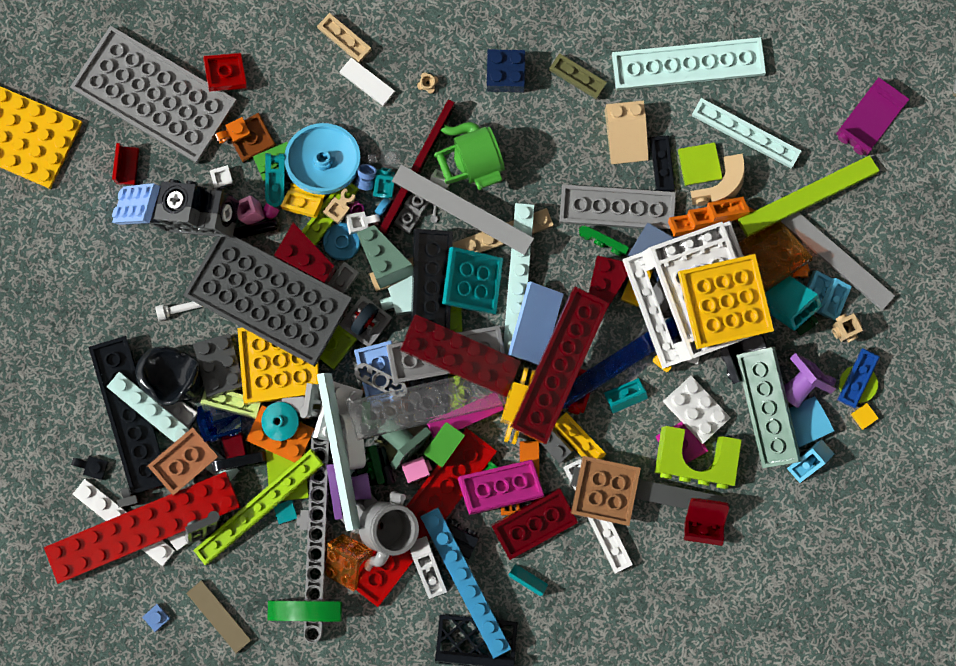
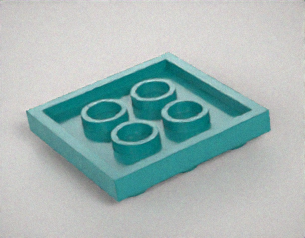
[442,247,503,315]

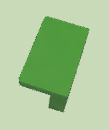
[424,422,465,467]

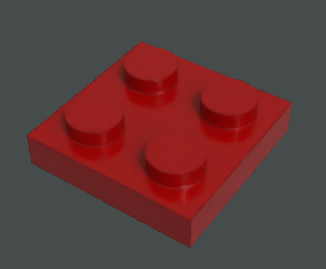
[203,53,247,92]

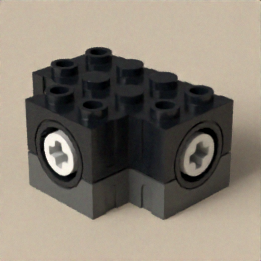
[149,179,239,238]

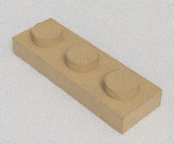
[317,13,372,64]

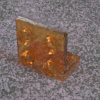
[325,534,373,591]

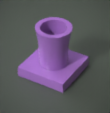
[784,353,836,408]
[326,464,372,520]

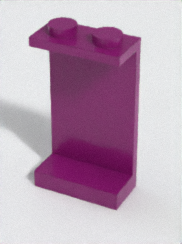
[836,77,909,156]

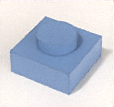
[142,604,171,632]

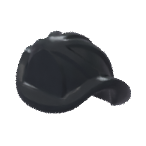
[135,346,202,406]

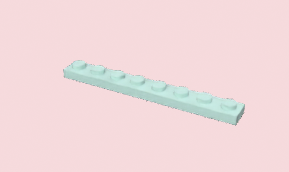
[503,203,534,356]
[107,372,240,481]

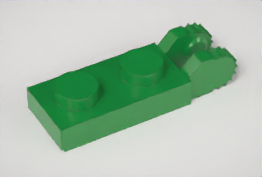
[578,225,629,257]

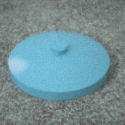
[285,123,361,195]

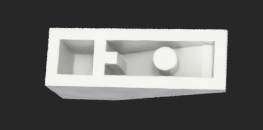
[410,536,447,599]

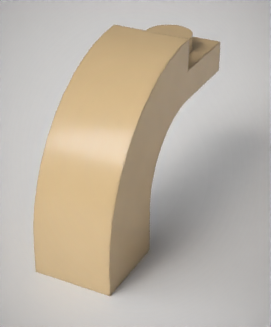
[690,154,745,206]

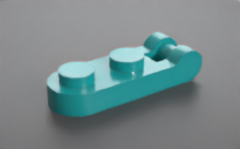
[265,153,285,207]

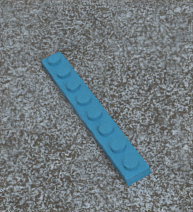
[421,507,511,659]

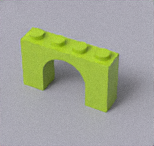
[655,426,741,489]

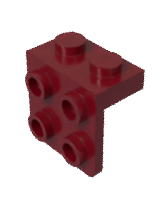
[684,498,730,546]

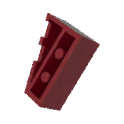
[274,222,336,285]
[588,255,628,313]

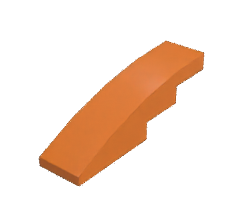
[668,197,750,237]

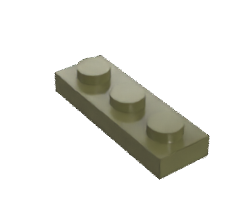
[549,53,607,100]

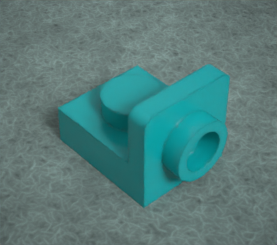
[373,168,395,199]

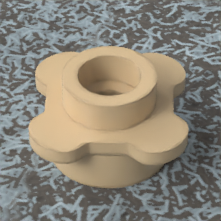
[417,73,438,94]

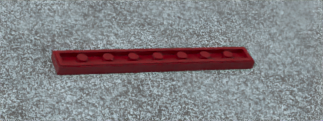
[379,100,455,237]

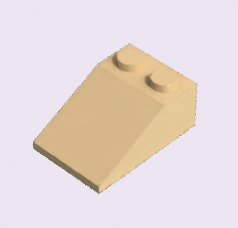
[605,100,648,164]

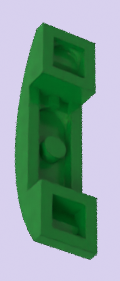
[267,601,342,622]

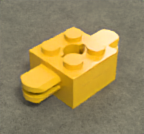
[500,367,535,445]

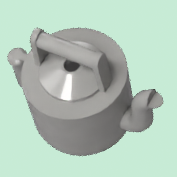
[359,491,419,571]

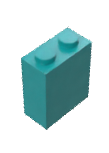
[765,274,822,331]

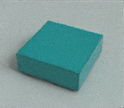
[274,500,297,525]

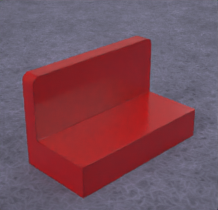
[112,143,139,185]

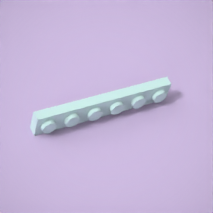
[692,98,801,169]

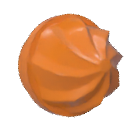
[791,260,810,278]

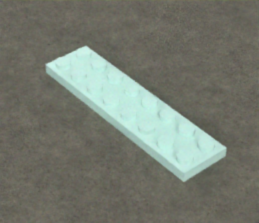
[612,37,766,91]

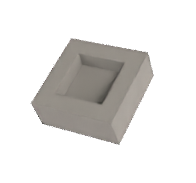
[297,510,309,530]

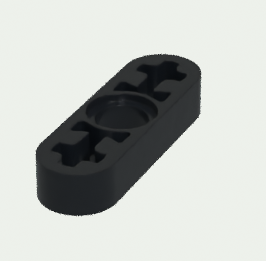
[211,451,267,472]

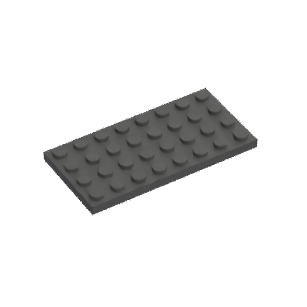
[183,236,353,367]

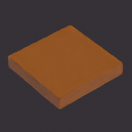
[226,113,276,163]

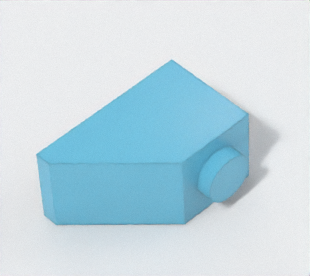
[787,439,834,483]

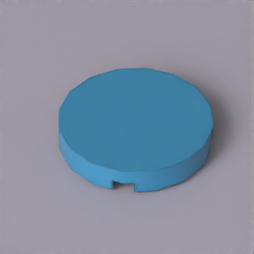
[323,223,361,261]

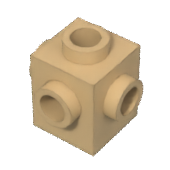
[832,313,863,343]

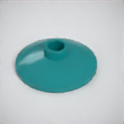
[261,402,299,441]

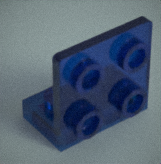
[197,405,242,442]

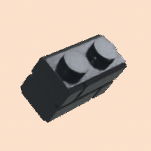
[446,519,479,559]

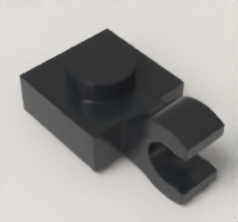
[71,456,108,480]

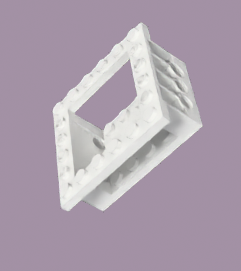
[622,221,753,369]

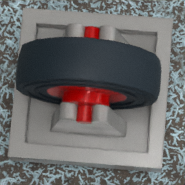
[339,295,393,347]

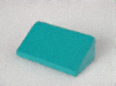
[604,378,648,414]
[508,564,548,597]

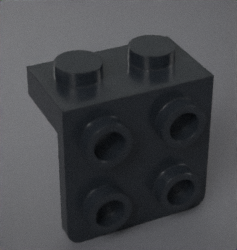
[720,334,768,384]

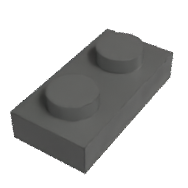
[540,428,575,464]

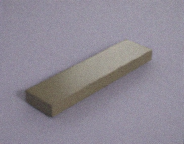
[186,580,252,653]

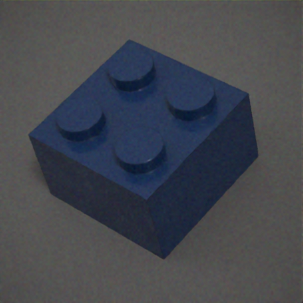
[487,49,525,93]

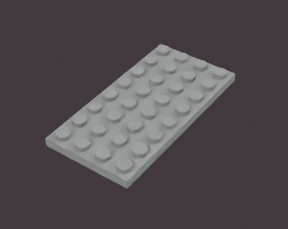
[70,25,237,164]

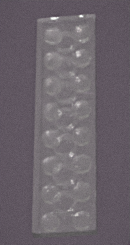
[347,376,506,440]

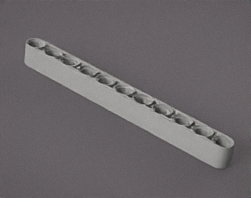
[304,430,330,643]

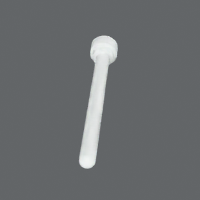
[155,302,202,321]

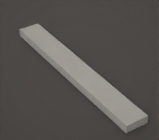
[392,165,534,255]
[775,196,895,311]

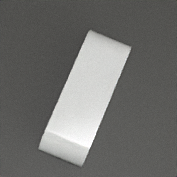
[339,412,366,470]

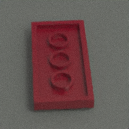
[491,488,578,560]

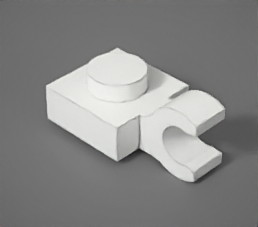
[345,212,380,235]

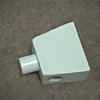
[380,276,412,315]

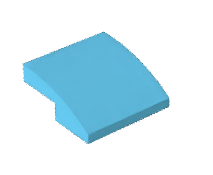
[807,270,852,321]
[789,396,834,447]

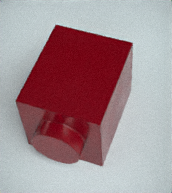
[222,430,247,458]

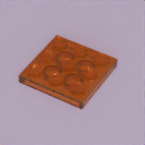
[738,221,813,292]

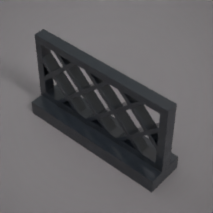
[435,615,518,666]

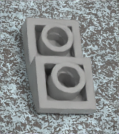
[394,193,429,234]

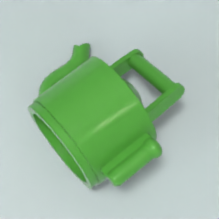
[434,122,505,190]

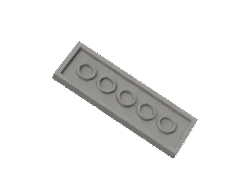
[559,184,676,231]
[386,325,505,384]

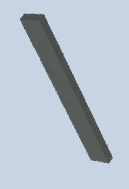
[570,467,727,509]

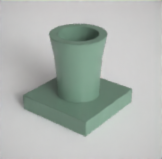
[376,414,431,470]

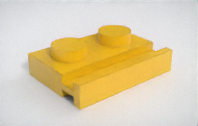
[281,183,327,218]

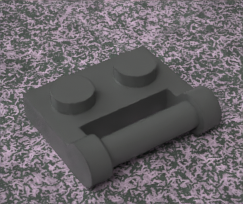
[185,511,220,545]

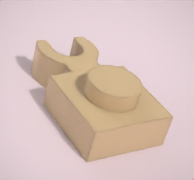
[323,188,356,224]

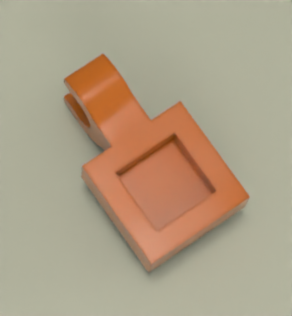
[215,117,251,144]

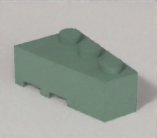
[357,225,414,289]

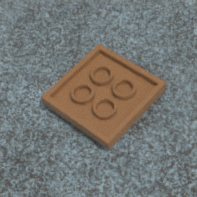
[571,456,641,526]

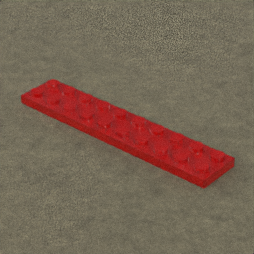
[347,428,497,607]
[44,471,241,584]

